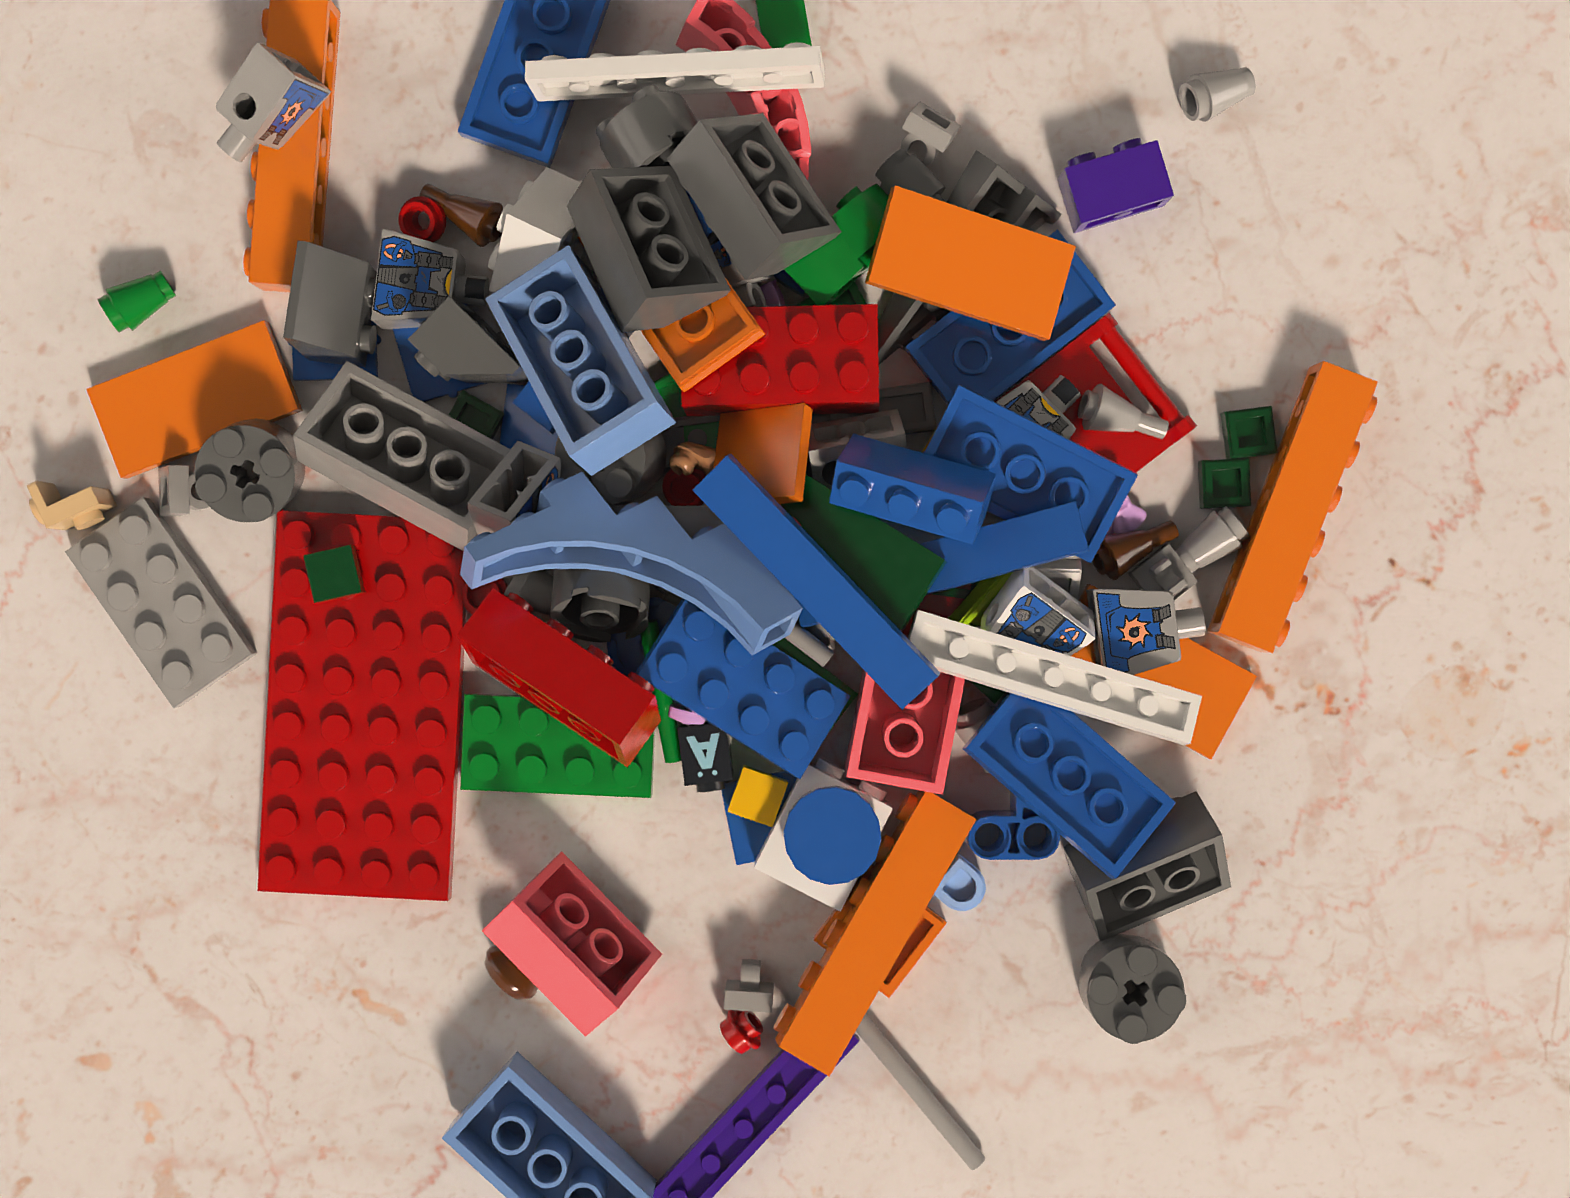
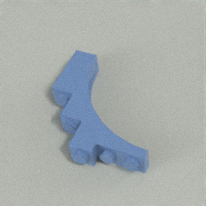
[460,472,803,655]

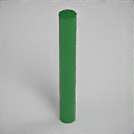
[640,619,681,763]

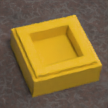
[727,765,789,828]

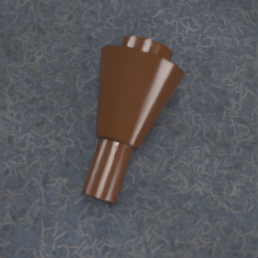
[420,184,503,247]
[1092,520,1179,580]

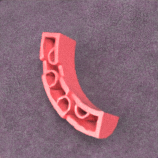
[676,0,811,180]

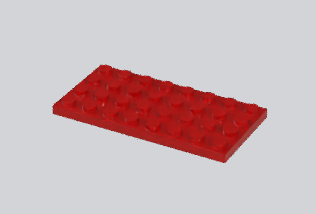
[257,510,467,901]

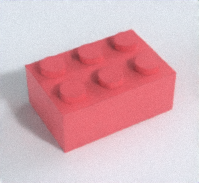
[844,634,965,795]
[482,851,662,1037]

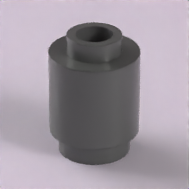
[875,148,946,202]

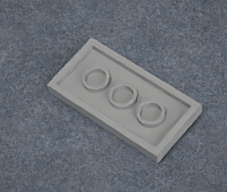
[65,497,257,708]

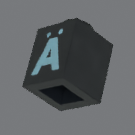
[677,721,734,792]

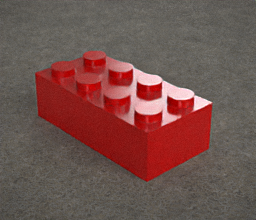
[681,304,879,416]
[457,588,661,768]

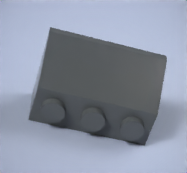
[667,113,841,280]
[567,166,730,332]
[1063,791,1231,942]

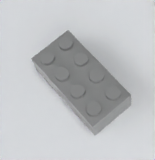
[293,361,511,551]

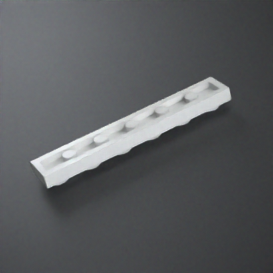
[525,43,825,101]
[908,610,1202,745]

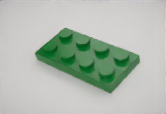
[460,693,655,798]

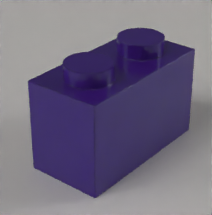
[1057,138,1174,234]

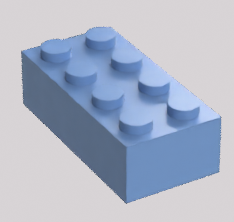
[485,245,676,476]
[442,1051,657,1198]

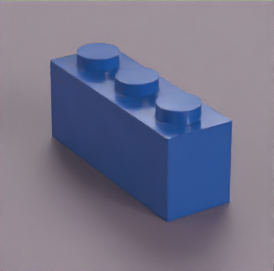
[829,434,996,545]

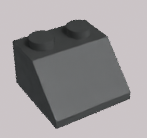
[283,241,377,368]
[407,296,529,383]

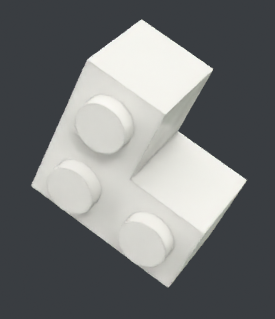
[488,167,581,293]

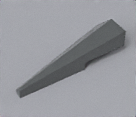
[878,150,1062,373]

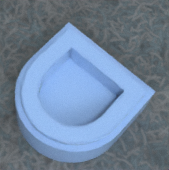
[934,852,986,911]

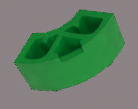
[784,183,889,305]

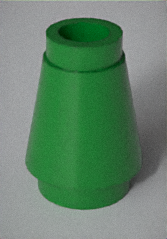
[97,271,176,333]

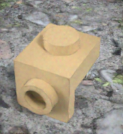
[27,481,117,530]

